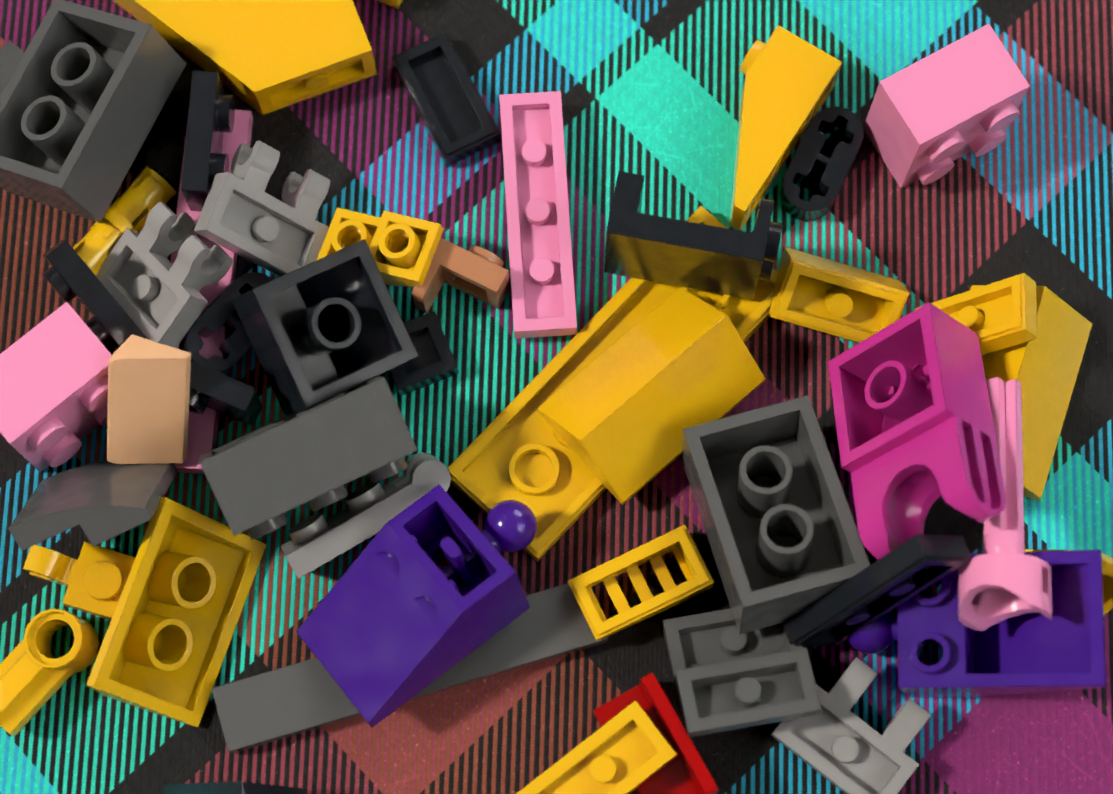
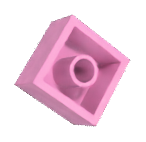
[863,24,1030,189]
[0,302,111,472]

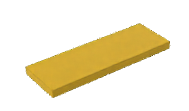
[448,206,778,562]

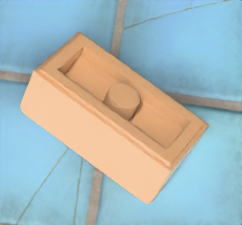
[107,334,191,464]

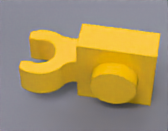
[23,542,136,620]

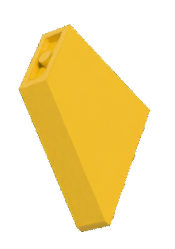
[113,0,377,115]

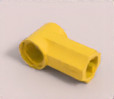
[0,609,99,735]

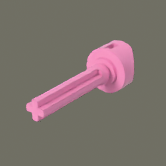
[958,377,1052,632]

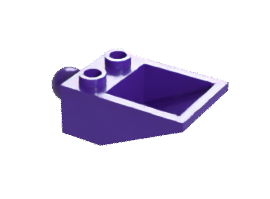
[296,484,537,728]
[847,550,1106,697]

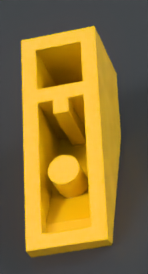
[730,25,842,231]

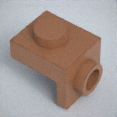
[412,238,510,313]

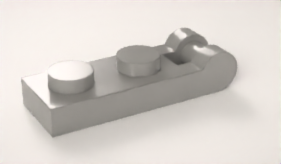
[281,452,451,579]

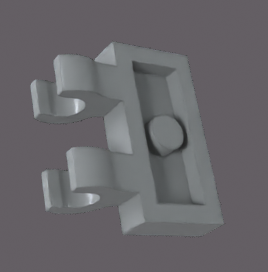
[194,140,330,277]
[96,202,233,348]
[771,657,931,794]

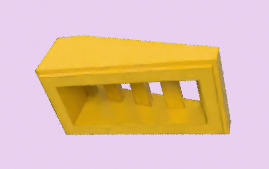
[568,525,714,641]

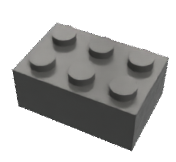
[0,0,186,223]
[199,376,418,540]
[682,395,870,634]

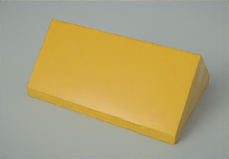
[970,285,1092,501]
[537,287,766,505]
[86,497,267,728]

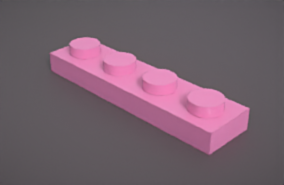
[499,91,577,339]

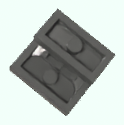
[8,460,178,551]
[663,608,822,737]

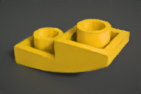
[316,207,444,287]

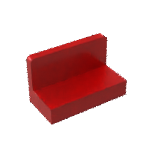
[593,673,719,794]

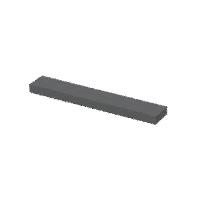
[212,583,608,754]

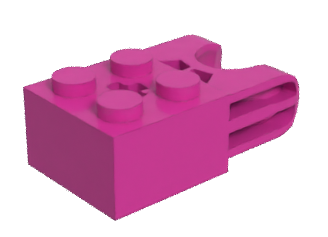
[828,302,1006,560]

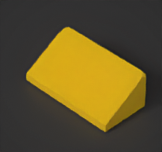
[769,247,909,343]

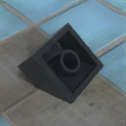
[232,239,418,416]

